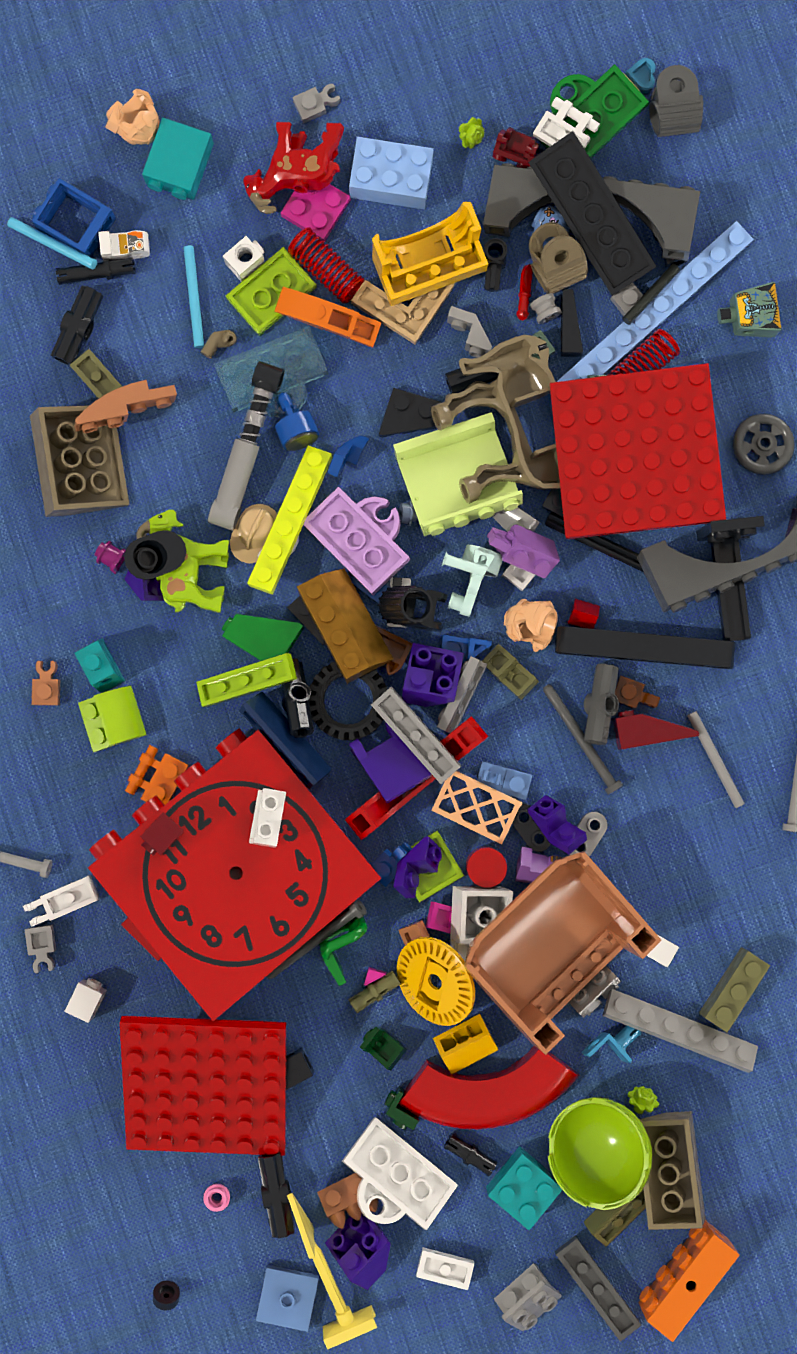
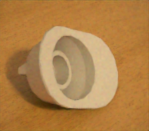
[230,504,277,564]

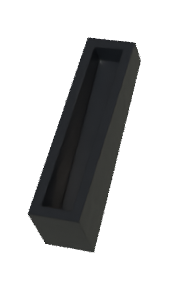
[561,289,583,357]

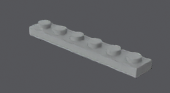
[602,989,758,1073]

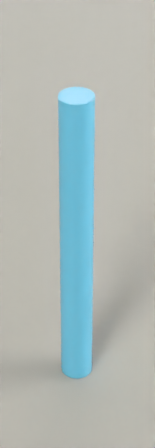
[7,217,97,270]
[183,245,204,348]

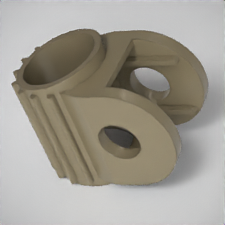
[529,222,588,294]

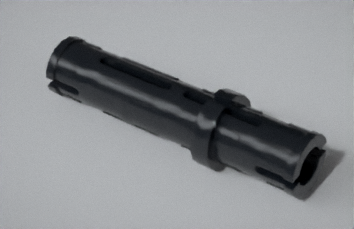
[56,257,136,285]

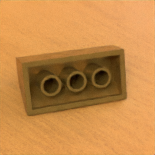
[297,568,394,684]

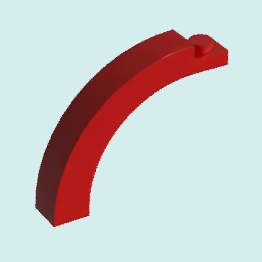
[345,716,488,840]

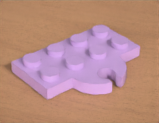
[304,487,411,595]

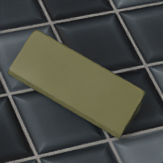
[584,1189,646,1247]

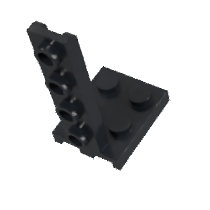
[696,516,765,641]

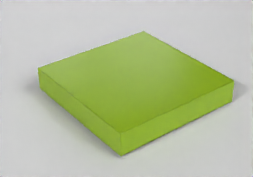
[410,830,464,902]

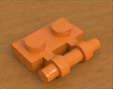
[125,745,189,805]

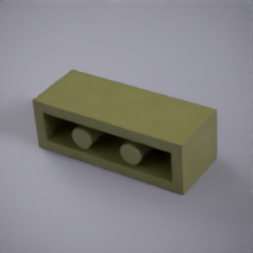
[699,947,770,1033]

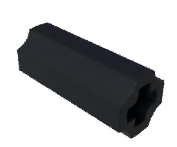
[445,368,499,393]

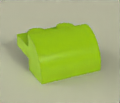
[78,686,146,752]

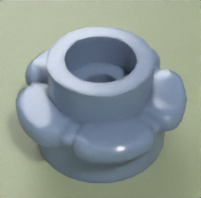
[399,501,417,526]

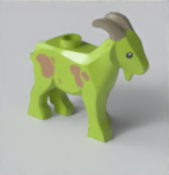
[136,509,229,613]

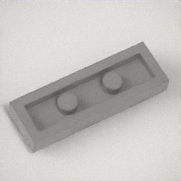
[437,656,487,733]

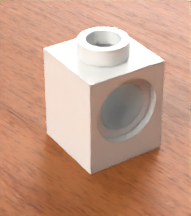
[223,236,265,282]
[64,978,107,1023]

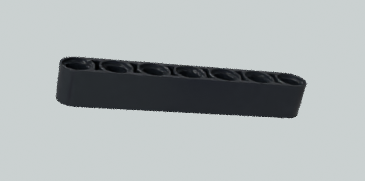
[555,626,735,669]

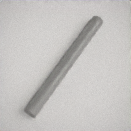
[687,711,745,808]

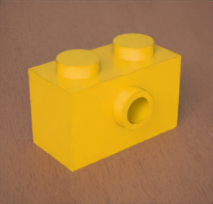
[433,1014,498,1075]

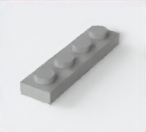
[371,687,461,784]

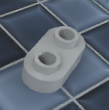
[569,812,607,857]

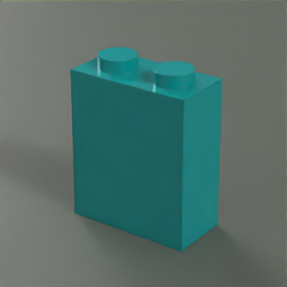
[142,117,214,200]

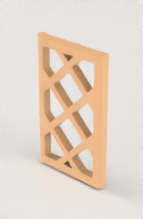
[431,771,523,844]

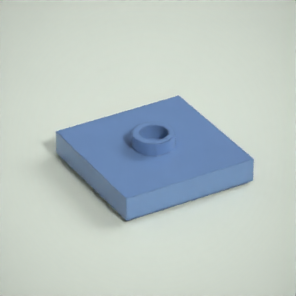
[256,1265,319,1332]

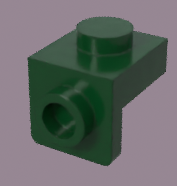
[360,1027,407,1070]
[384,1086,419,1130]

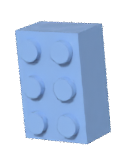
[349,137,434,210]

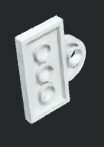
[342,1117,458,1230]

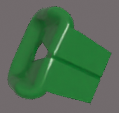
[319,914,367,986]

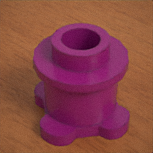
[95,541,125,574]

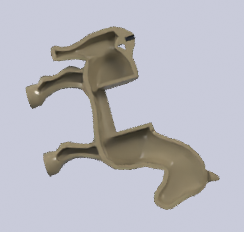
[431,335,560,504]

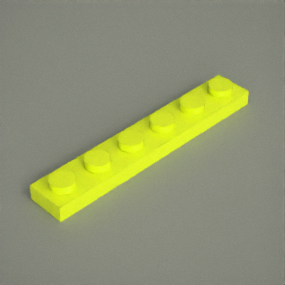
[247,445,333,595]

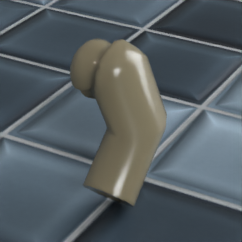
[200,330,237,359]

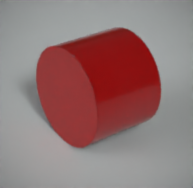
[466,846,507,888]

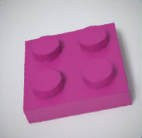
[281,184,351,242]

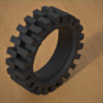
[309,661,387,741]

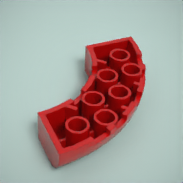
[398,1046,579,1129]

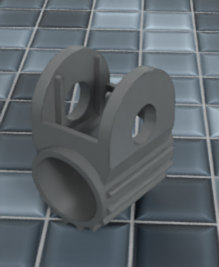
[649,65,703,137]

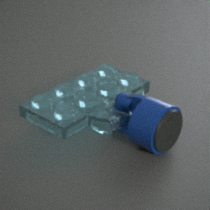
[214,326,329,451]

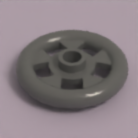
[733,414,795,475]

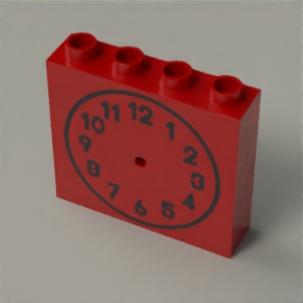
[88,728,381,1021]

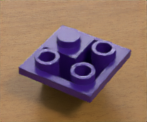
[402,643,464,707]
[325,1213,391,1290]

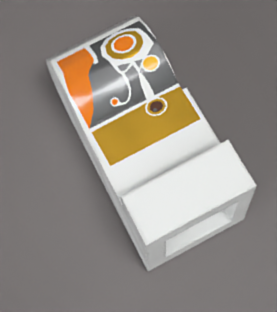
[98,231,150,261]

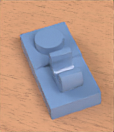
[477,761,532,800]

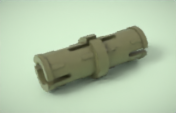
[348,970,401,1013]

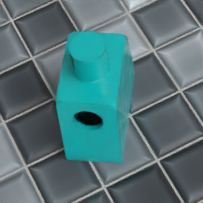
[75,638,125,693]

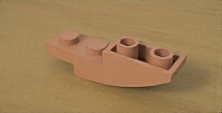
[74,380,177,433]

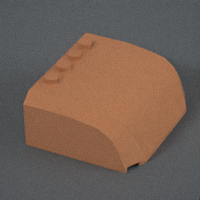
[464,851,662,1055]

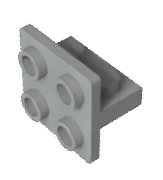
[494,1263,562,1331]

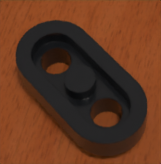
[511,804,551,852]

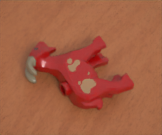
[243,122,344,214]

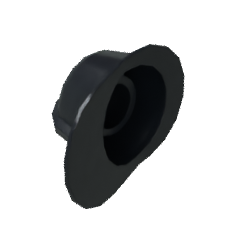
[124,530,187,580]

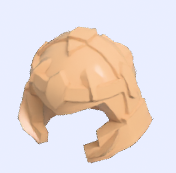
[105,89,160,145]
[504,599,557,652]

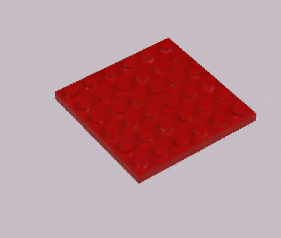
[550,363,726,539]
[120,1016,286,1156]

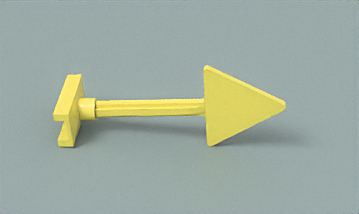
[287,1193,377,1349]

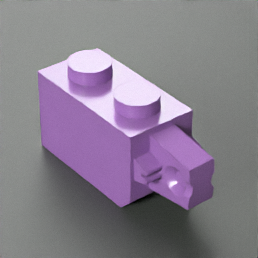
[487,524,560,579]

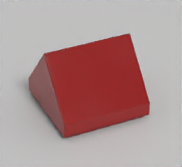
[568,598,600,629]

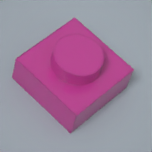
[425,902,452,934]

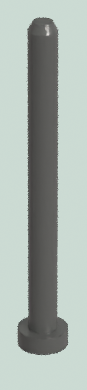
[543,684,623,795]
[266,899,367,979]

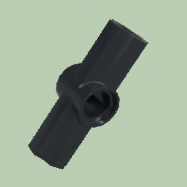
[51,286,103,365]
[282,658,314,738]
[258,1152,295,1238]

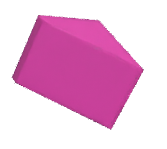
[364,967,386,986]

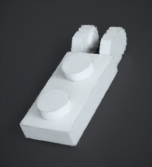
[23,875,100,927]

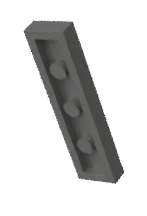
[555,1235,641,1342]

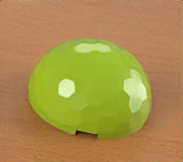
[548,1097,652,1210]

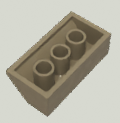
[639,1111,705,1230]

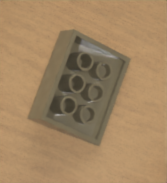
[30,405,129,517]

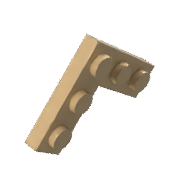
[351,280,457,345]

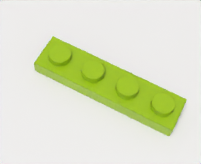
[196,653,297,707]

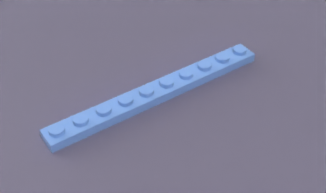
[549,221,754,395]

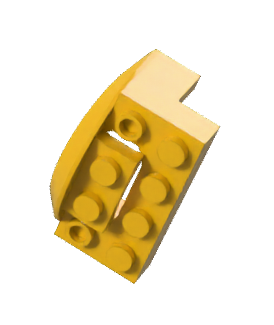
[372,202,488,306]

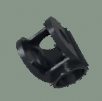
[377,585,448,632]

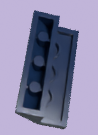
[239,691,332,790]

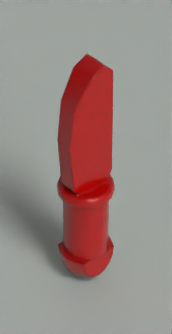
[516,264,533,321]

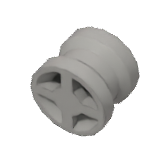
[530,293,562,324]

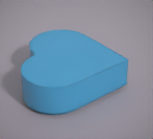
[625,58,656,94]

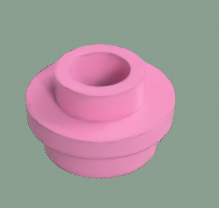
[203,1184,230,1212]

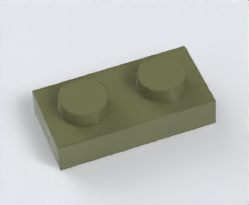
[70,349,122,399]

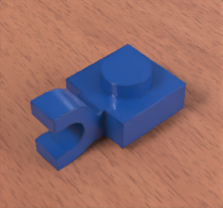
[371,842,412,887]

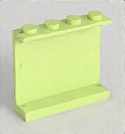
[393,412,523,536]

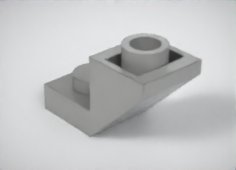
[447,306,492,358]

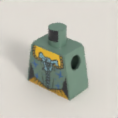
[717,282,781,337]

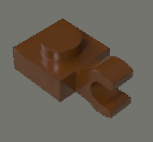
[615,675,660,709]

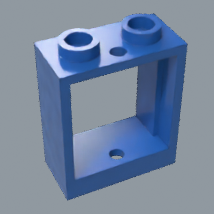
[32,178,116,258]

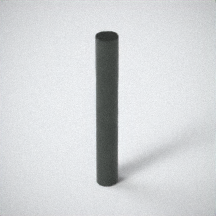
[622,264,680,325]

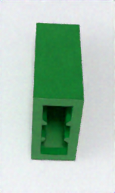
[222,614,304,661]

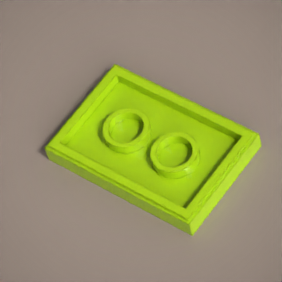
[225,247,317,336]

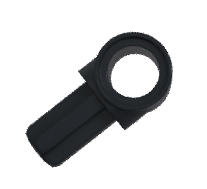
[484,238,507,292]

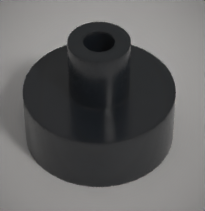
[153,1280,180,1311]

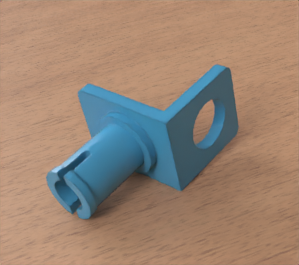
[581,1025,642,1063]

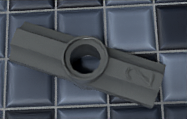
[584,664,619,745]

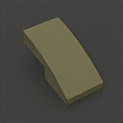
[482,643,539,700]

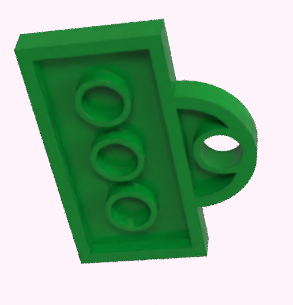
[538,64,649,158]

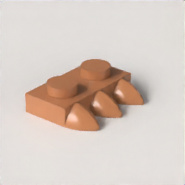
[317,1173,378,1229]

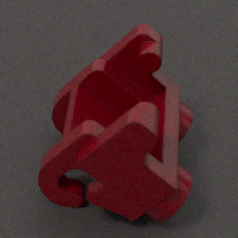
[492,127,540,169]

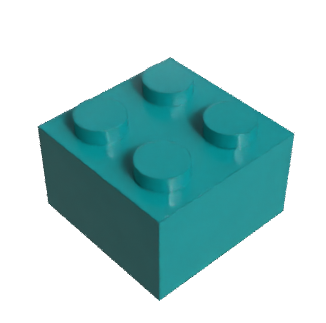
[486,1146,562,1230]

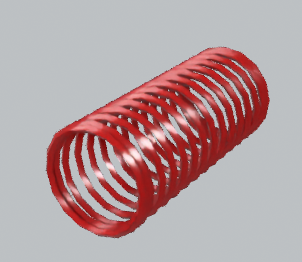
[288,227,365,304]
[607,329,680,376]

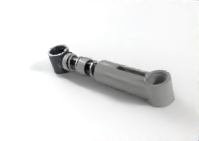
[208,361,285,531]

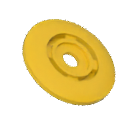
[397,937,475,1026]

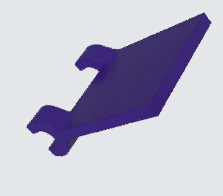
[349,722,432,803]

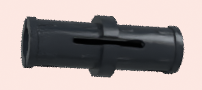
[444,1133,497,1176]

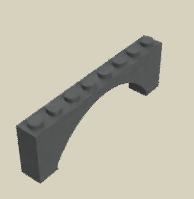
[483,163,700,261]
[637,518,797,613]

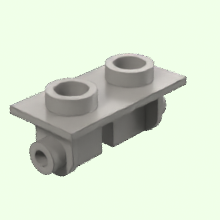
[569,966,621,1018]

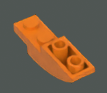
[274,287,382,348]

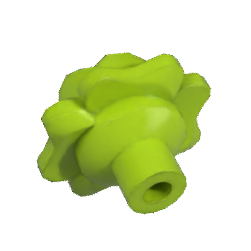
[459,117,485,149]
[627,1086,659,1114]

